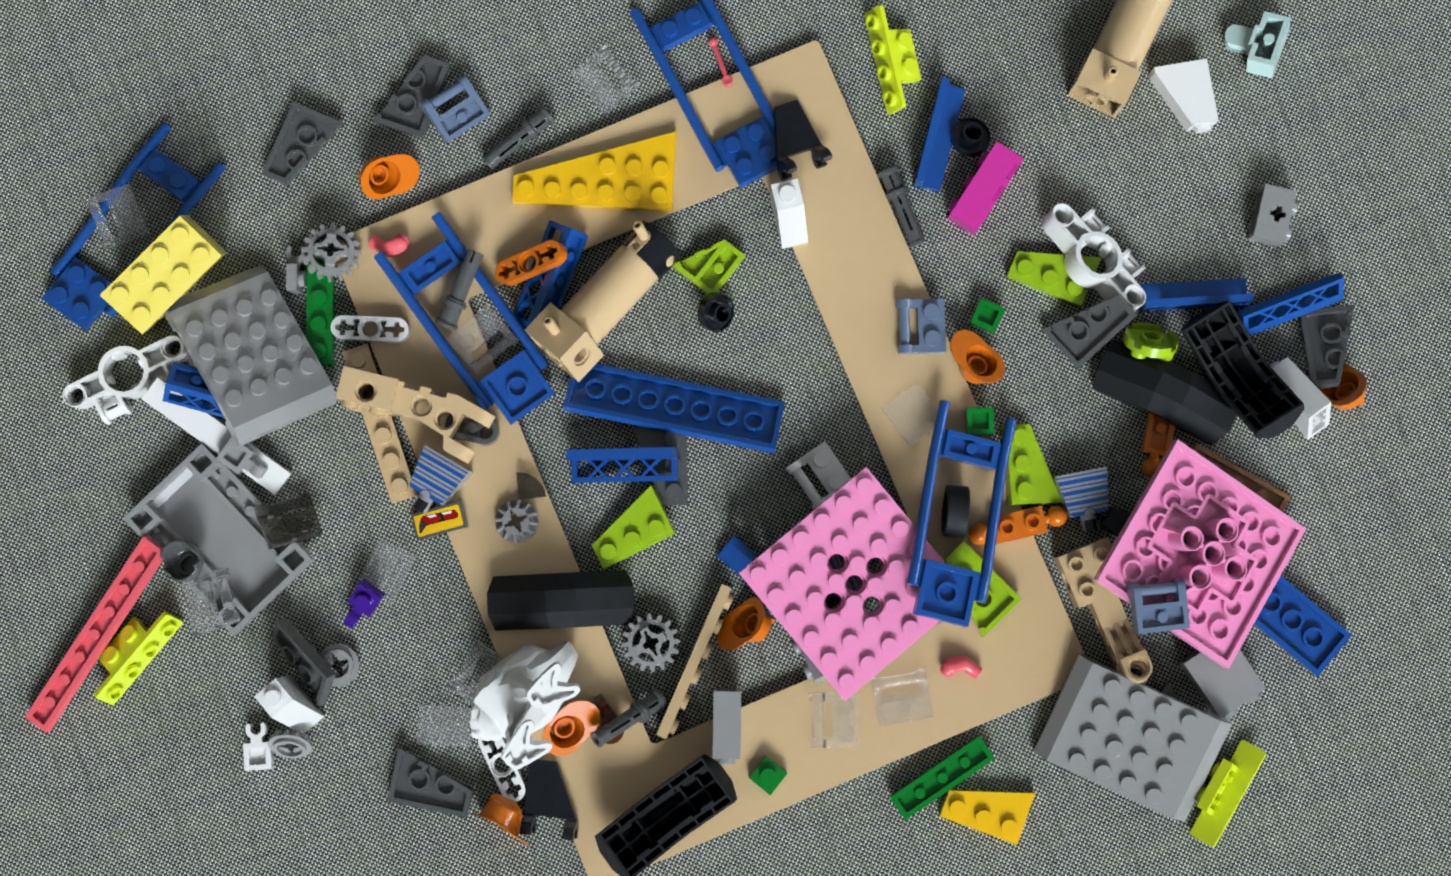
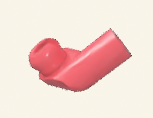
[368,234,409,257]
[940,655,983,679]

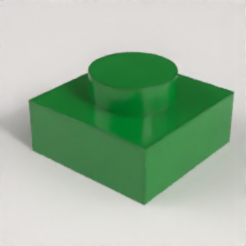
[969,298,1006,334]
[965,407,994,435]
[749,756,787,795]

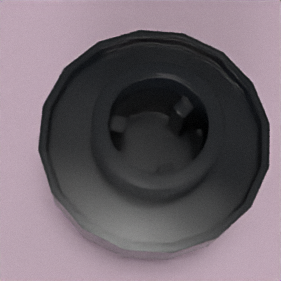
[950,117,991,157]
[697,292,734,332]

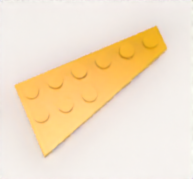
[512,131,677,212]

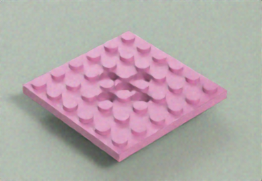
[1093,440,1306,668]
[738,467,946,701]

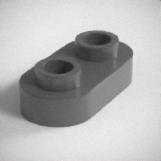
[445,414,500,446]

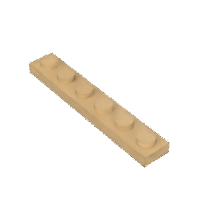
[342,343,418,504]
[656,584,734,739]

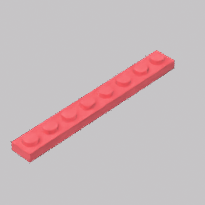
[25,536,163,733]

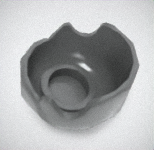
[160,539,204,582]

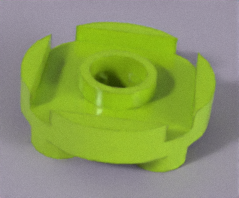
[1123,322,1179,361]

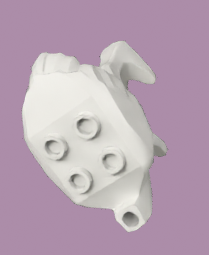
[470,640,580,770]

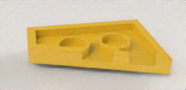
[939,789,1035,845]

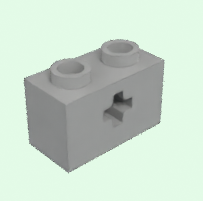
[1247,183,1298,247]

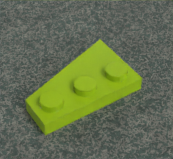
[1006,251,1102,308]
[1001,424,1062,506]
[592,485,676,570]
[944,541,1022,638]

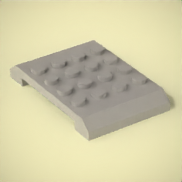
[164,265,337,447]
[123,443,315,636]
[1033,653,1232,822]

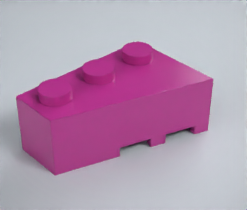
[947,142,1024,236]

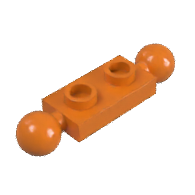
[1141,412,1175,478]
[968,506,1067,545]

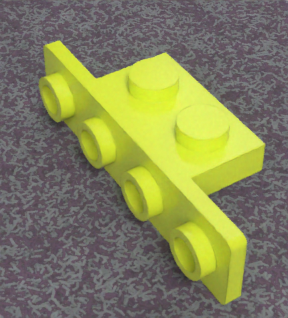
[865,5,922,114]
[94,612,183,705]
[1190,740,1266,847]

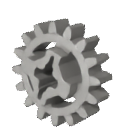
[301,223,361,282]
[622,613,681,673]

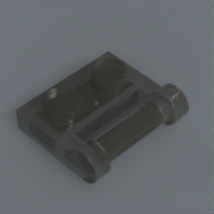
[254,492,322,550]

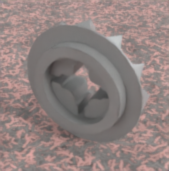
[495,500,538,543]
[319,644,360,687]
[268,729,313,759]

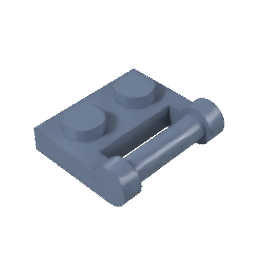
[419,75,491,144]
[895,298,946,354]
[1127,578,1190,634]

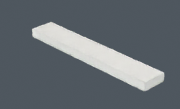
[141,377,292,495]

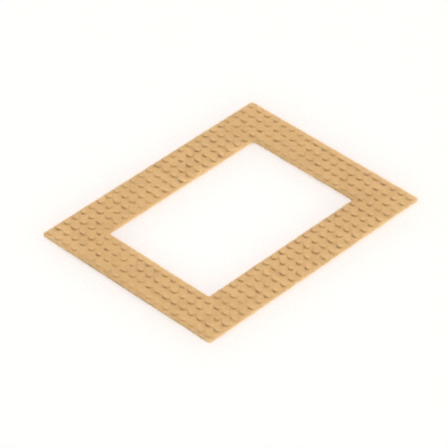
[331,40,1085,876]

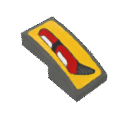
[411,501,468,541]

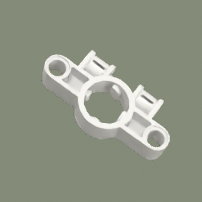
[1041,203,1146,310]
[62,335,190,425]

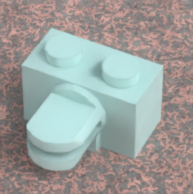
[1224,11,1291,78]

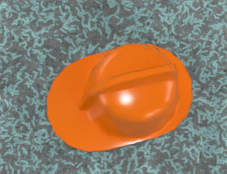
[358,154,420,199]
[950,329,1005,384]
[1307,364,1367,410]
[716,597,775,651]
[542,700,601,756]
[472,793,530,847]

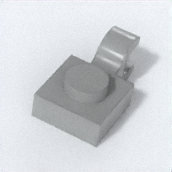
[286,246,307,294]
[216,437,268,479]

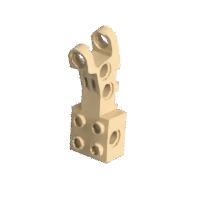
[335,366,495,464]
[1053,537,1153,685]

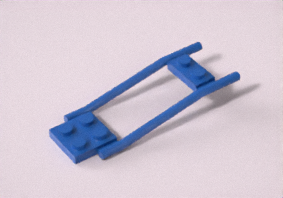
[630,0,777,189]
[41,122,226,332]
[374,212,555,425]
[906,400,1017,627]

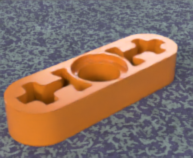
[495,240,567,286]

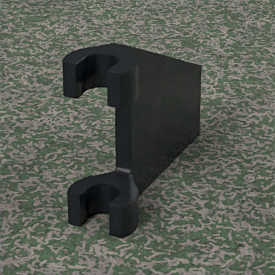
[774,100,833,181]
[520,759,579,841]

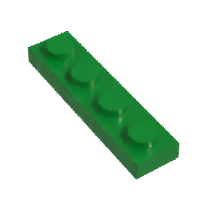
[306,259,335,366]
[889,735,995,820]

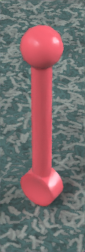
[708,37,733,87]

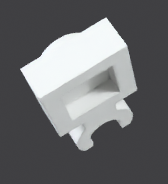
[243,722,274,771]

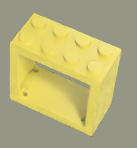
[100,214,227,334]

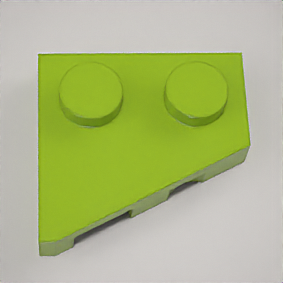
[672,239,746,294]

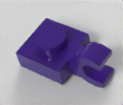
[343,579,385,629]

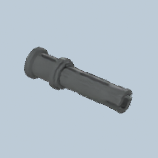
[481,104,556,170]
[877,165,925,247]
[434,249,484,331]
[590,688,668,747]

